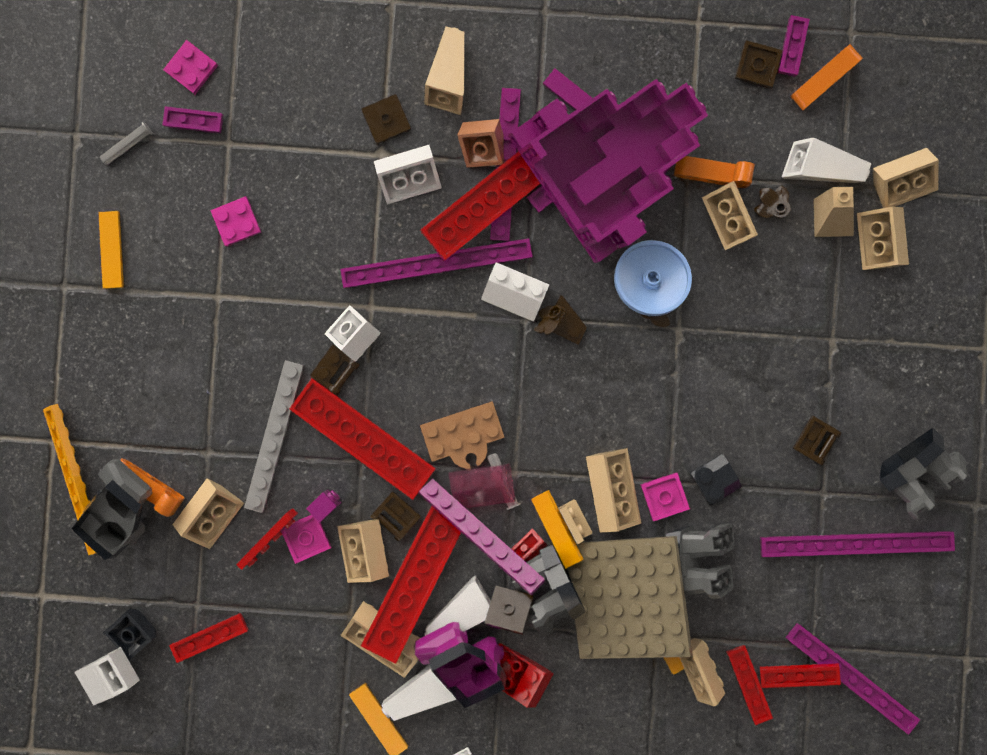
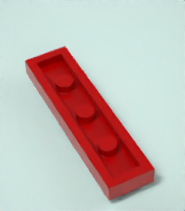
[236,508,298,570]
[169,613,248,663]
[726,645,773,725]
[760,663,841,688]

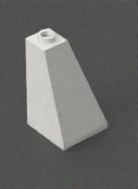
[782,138,871,183]
[424,575,491,636]
[382,663,456,721]

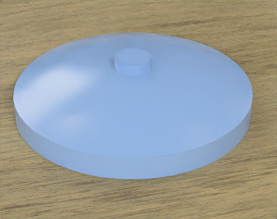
[614,240,692,316]

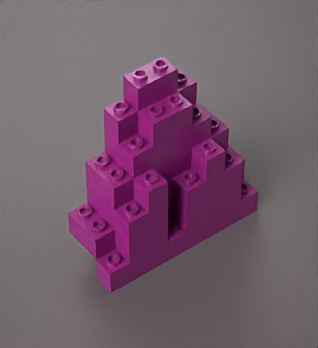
[508,79,708,263]

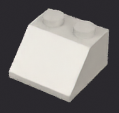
[325,305,380,362]

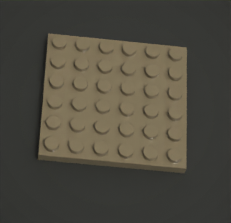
[568,536,693,659]

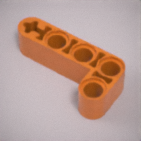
[790,44,863,111]
[674,156,755,188]
[121,458,184,517]

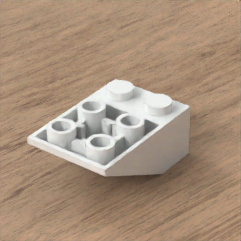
[75,647,140,705]

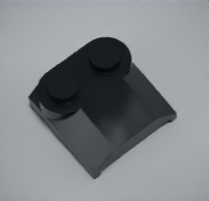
[690,454,742,506]
[103,608,156,661]

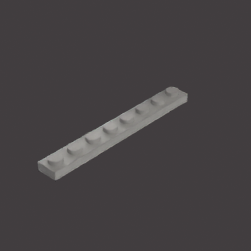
[244,360,305,513]

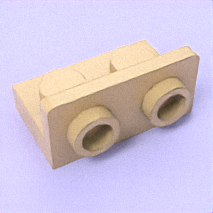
[558,499,592,544]

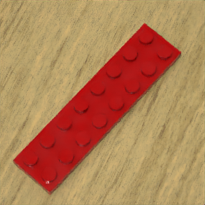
[420,151,540,261]
[289,378,436,500]
[361,506,461,664]

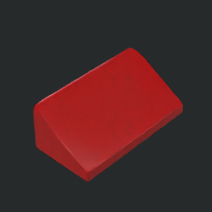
[511,528,548,562]

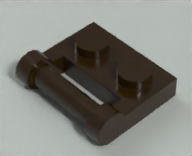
[310,344,360,395]
[792,416,842,466]
[370,491,421,542]

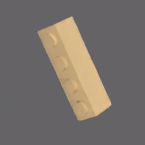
[586,448,641,532]
[341,601,420,678]

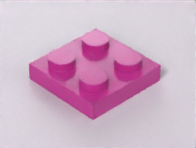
[163,40,218,95]
[210,196,262,247]
[640,472,690,521]
[281,515,331,564]

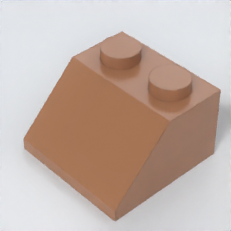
[458,119,504,168]

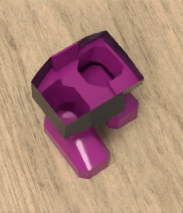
[414,622,507,708]

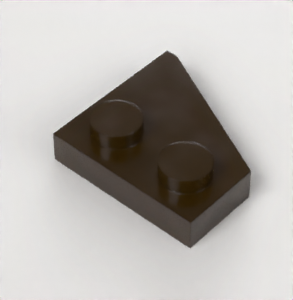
[553,295,587,345]

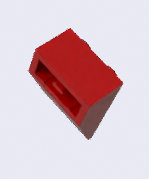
[499,643,554,708]

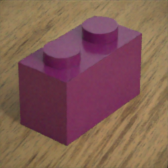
[306,489,341,523]

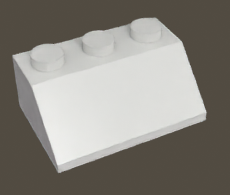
[374,145,442,204]
[481,263,549,322]

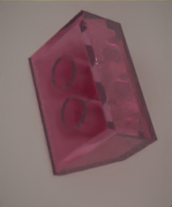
[449,463,516,508]

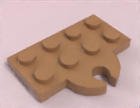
[420,401,505,469]

